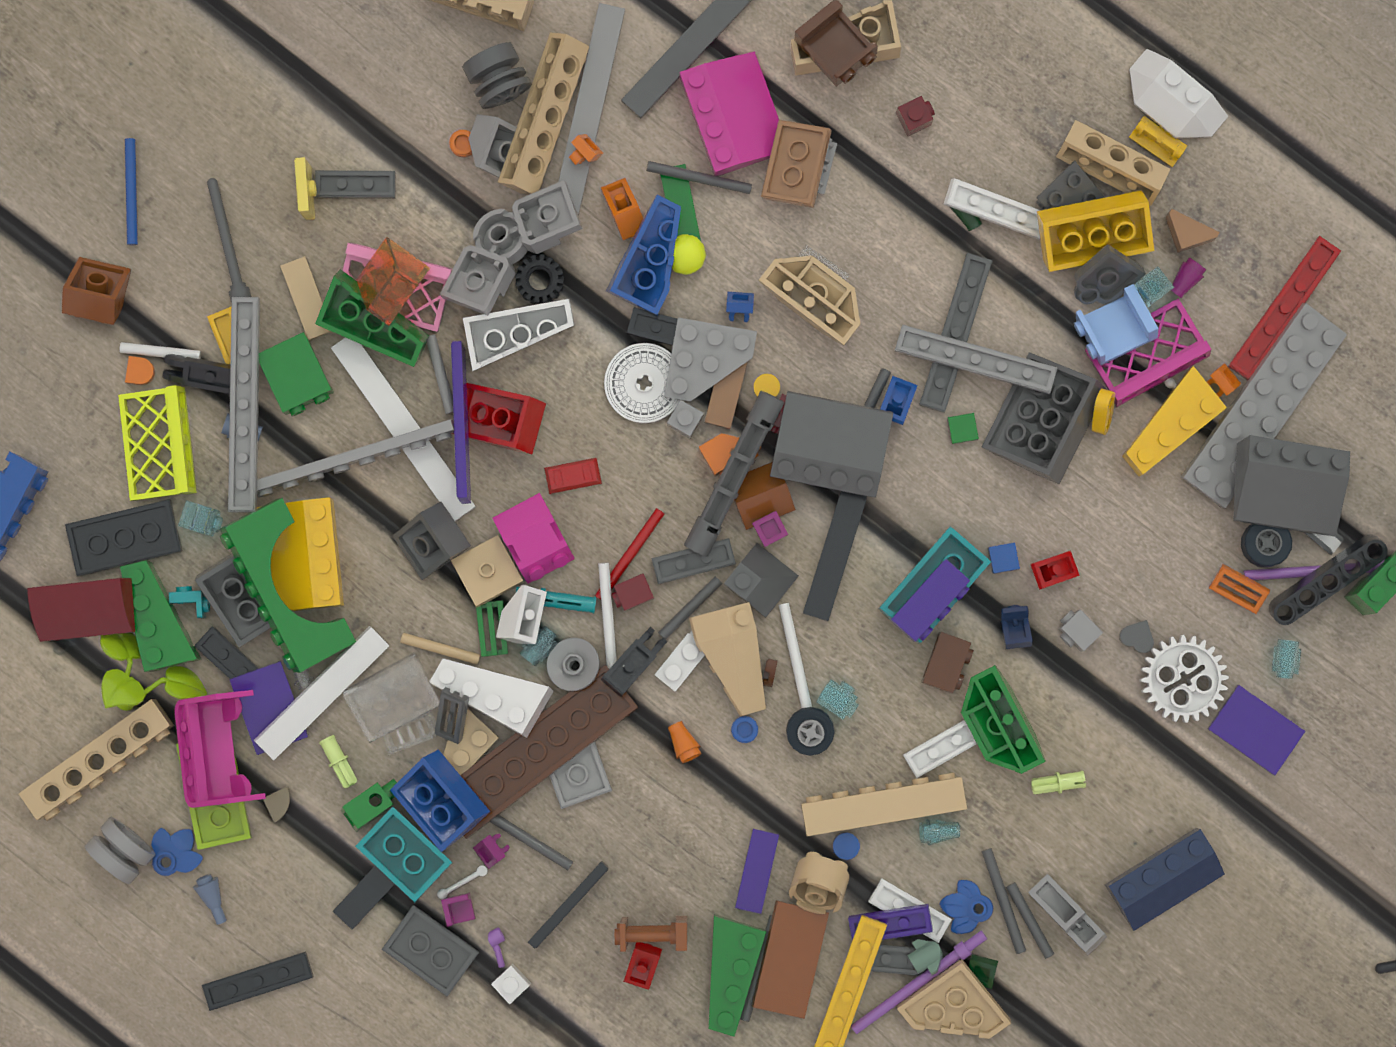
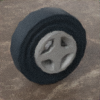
[786,707,835,756]

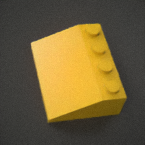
[257,497,344,611]

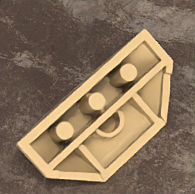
[759,256,860,346]

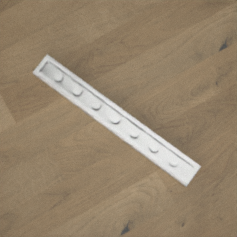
[331,337,476,522]

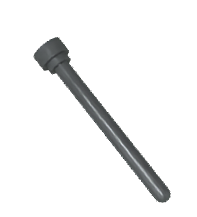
[207,178,252,303]

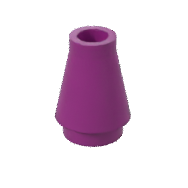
[1169,257,1206,299]

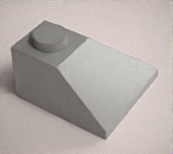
[469,114,517,178]

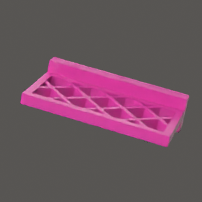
[1085,298,1212,407]

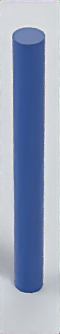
[125,138,138,245]

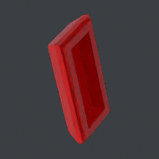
[544,458,602,494]

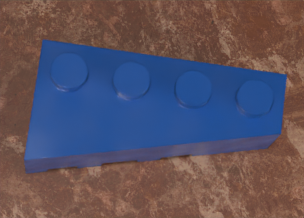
[0,452,49,561]

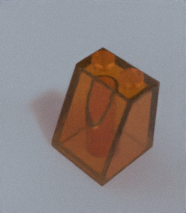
[356,237,430,326]

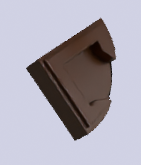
[763,659,778,687]

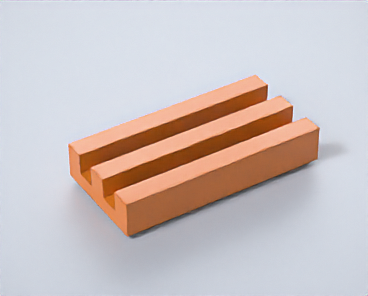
[1209,564,1270,614]

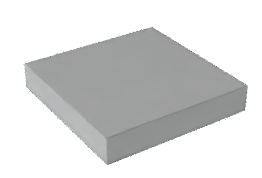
[550,742,612,809]

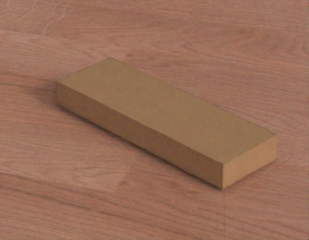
[704,362,748,429]

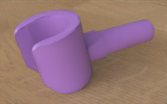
[488,927,505,968]

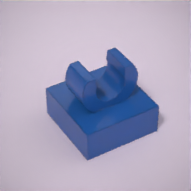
[726,291,754,322]

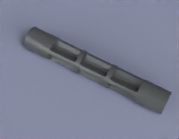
[684,390,785,557]

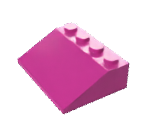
[679,51,779,176]

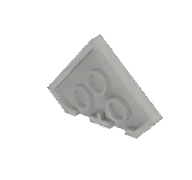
[664,318,757,402]

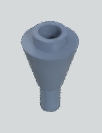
[193,874,227,925]

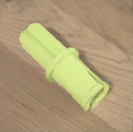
[319,735,357,788]
[1031,771,1086,794]

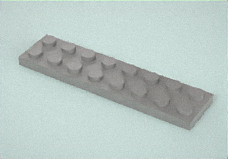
[1181,303,1347,508]

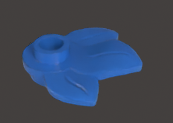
[151,828,203,876]
[939,880,994,934]

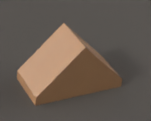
[1165,209,1220,253]

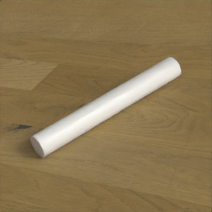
[120,342,201,359]

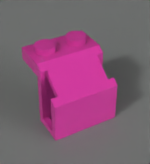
[492,493,575,584]

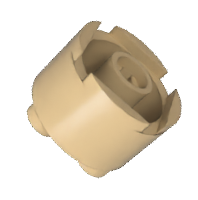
[789,852,849,914]

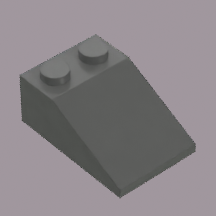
[195,553,271,647]

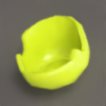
[672,234,706,275]

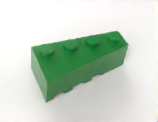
[315,269,429,367]
[120,560,202,672]
[708,914,766,1037]

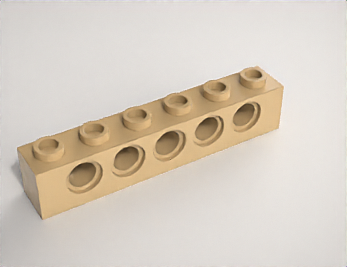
[498,32,589,195]
[19,699,174,821]

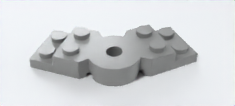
[440,180,583,316]

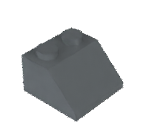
[392,502,471,580]

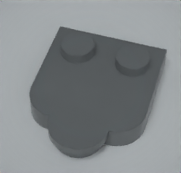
[1074,244,1146,304]

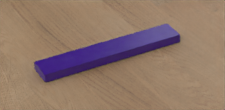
[451,341,471,504]

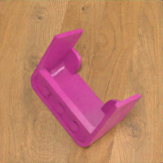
[175,690,266,808]

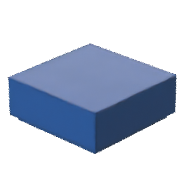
[988,542,1020,574]

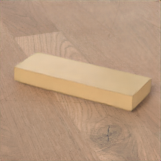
[280,256,332,341]

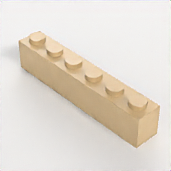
[801,772,967,836]

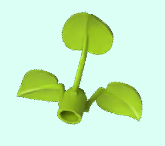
[100,633,207,711]

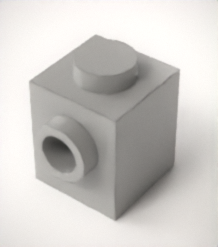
[1059,609,1103,652]

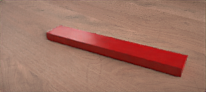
[1228,236,1341,381]

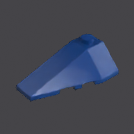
[606,194,681,315]

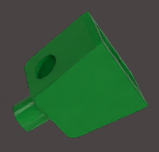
[341,779,397,832]

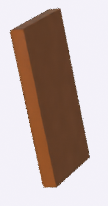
[751,900,829,1019]

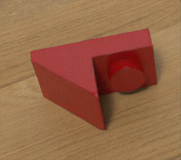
[1030,550,1080,590]
[623,942,662,990]

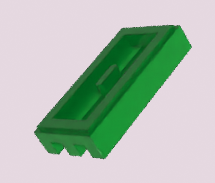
[476,601,508,657]

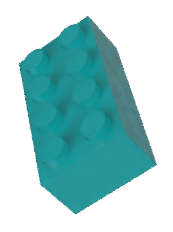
[878,526,991,644]

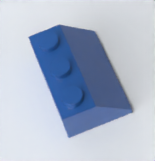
[390,749,490,852]

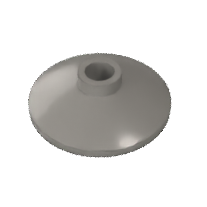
[547,638,600,691]

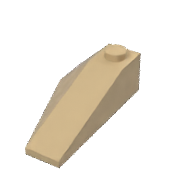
[689,602,766,716]

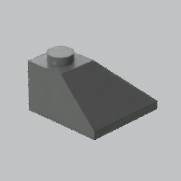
[724,543,799,618]

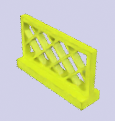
[118,385,197,501]

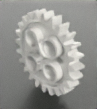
[1139,635,1229,723]

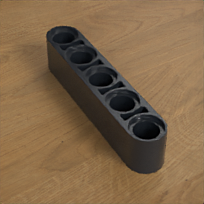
[1269,535,1388,625]

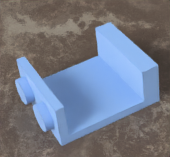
[1074,284,1159,365]

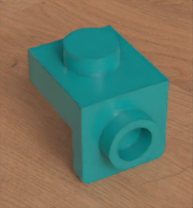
[169,586,210,619]

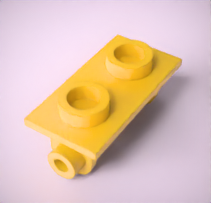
[1128,116,1187,168]

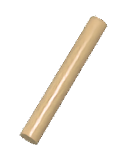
[400,633,481,665]

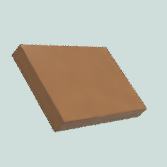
[761,120,831,208]

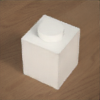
[491,964,531,1004]

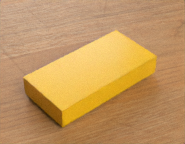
[207,306,232,365]

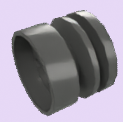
[462,42,532,109]

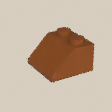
[62,257,131,325]

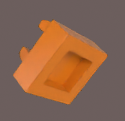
[569,134,604,165]
[1207,363,1241,397]

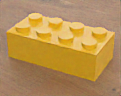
[1037,190,1154,272]

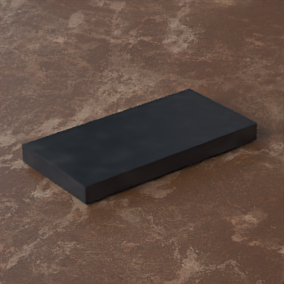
[65,499,183,577]

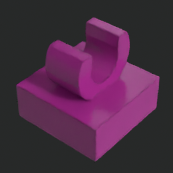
[752,511,788,548]
[473,833,510,869]

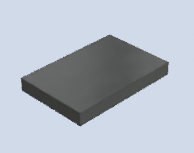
[382,905,479,997]

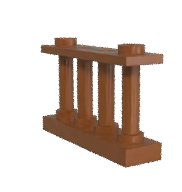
[614,916,688,952]

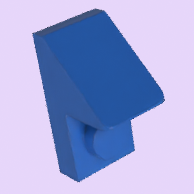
[880,376,918,425]

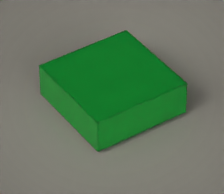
[947,413,979,444]

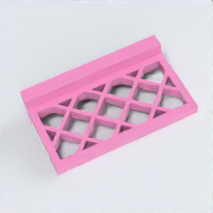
[343,243,453,332]

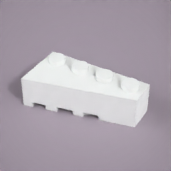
[429,659,553,738]

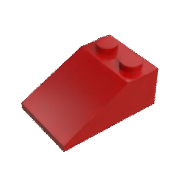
[451,383,546,455]

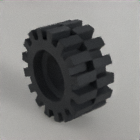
[515,255,564,304]

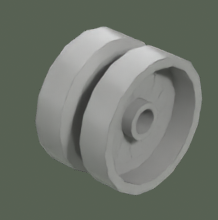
[85,817,155,885]

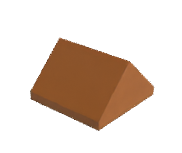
[734,462,796,530]

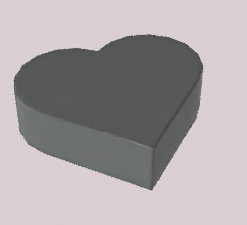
[1119,620,1154,653]

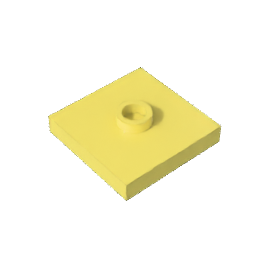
[294,157,317,220]

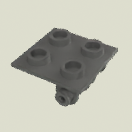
[1036,161,1105,209]

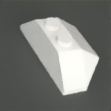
[1129,49,1228,139]

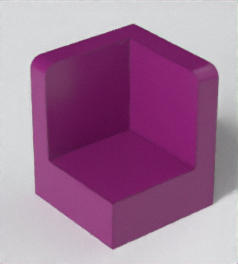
[441,892,476,927]

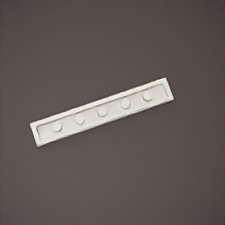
[254,626,389,760]

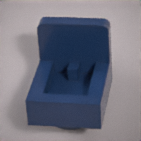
[1001,605,1033,650]

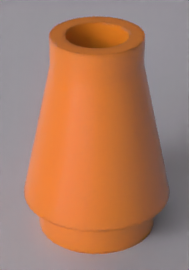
[668,721,701,763]

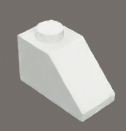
[496,585,547,644]

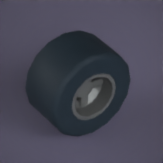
[1241,524,1293,568]

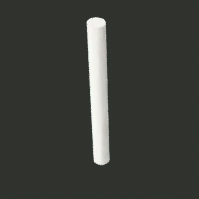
[598,563,617,669]
[778,603,812,708]

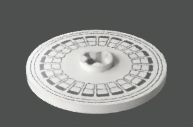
[604,343,680,423]

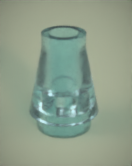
[919,819,960,846]

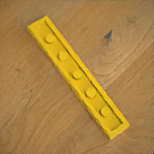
[814,915,887,1047]

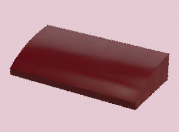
[27,578,135,642]

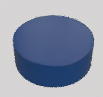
[731,716,758,743]
[833,832,860,860]

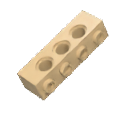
[1056,120,1170,206]

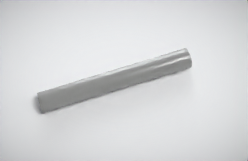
[427,335,453,414]

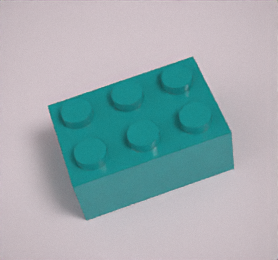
[355,807,452,903]

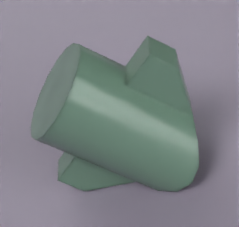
[907,939,943,975]

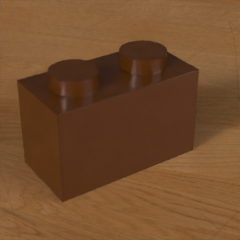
[921,632,974,694]

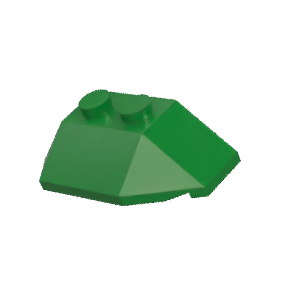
[961,665,1046,774]

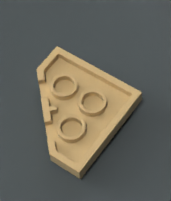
[897,959,1011,1039]

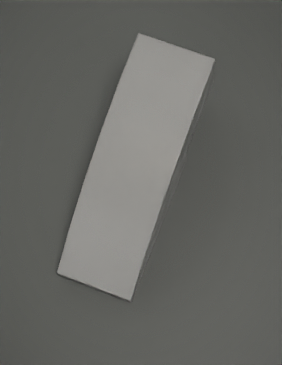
[1028,874,1107,956]

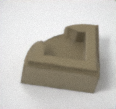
[263,787,291,823]

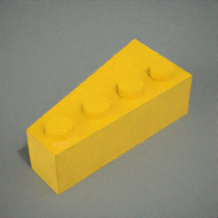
[1122,366,1227,477]

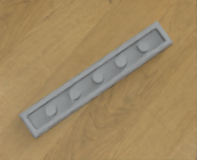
[895,325,1058,394]

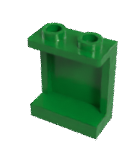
[259,332,334,417]

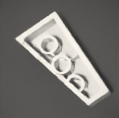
[463,299,574,371]

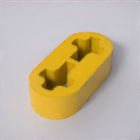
[1092,388,1115,435]

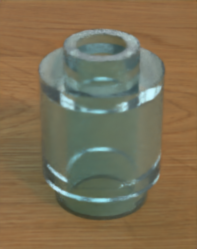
[519,626,558,667]
[1272,639,1302,679]

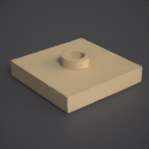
[451,535,524,608]

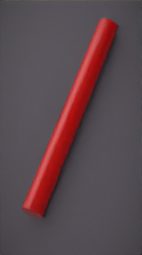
[595,508,665,600]

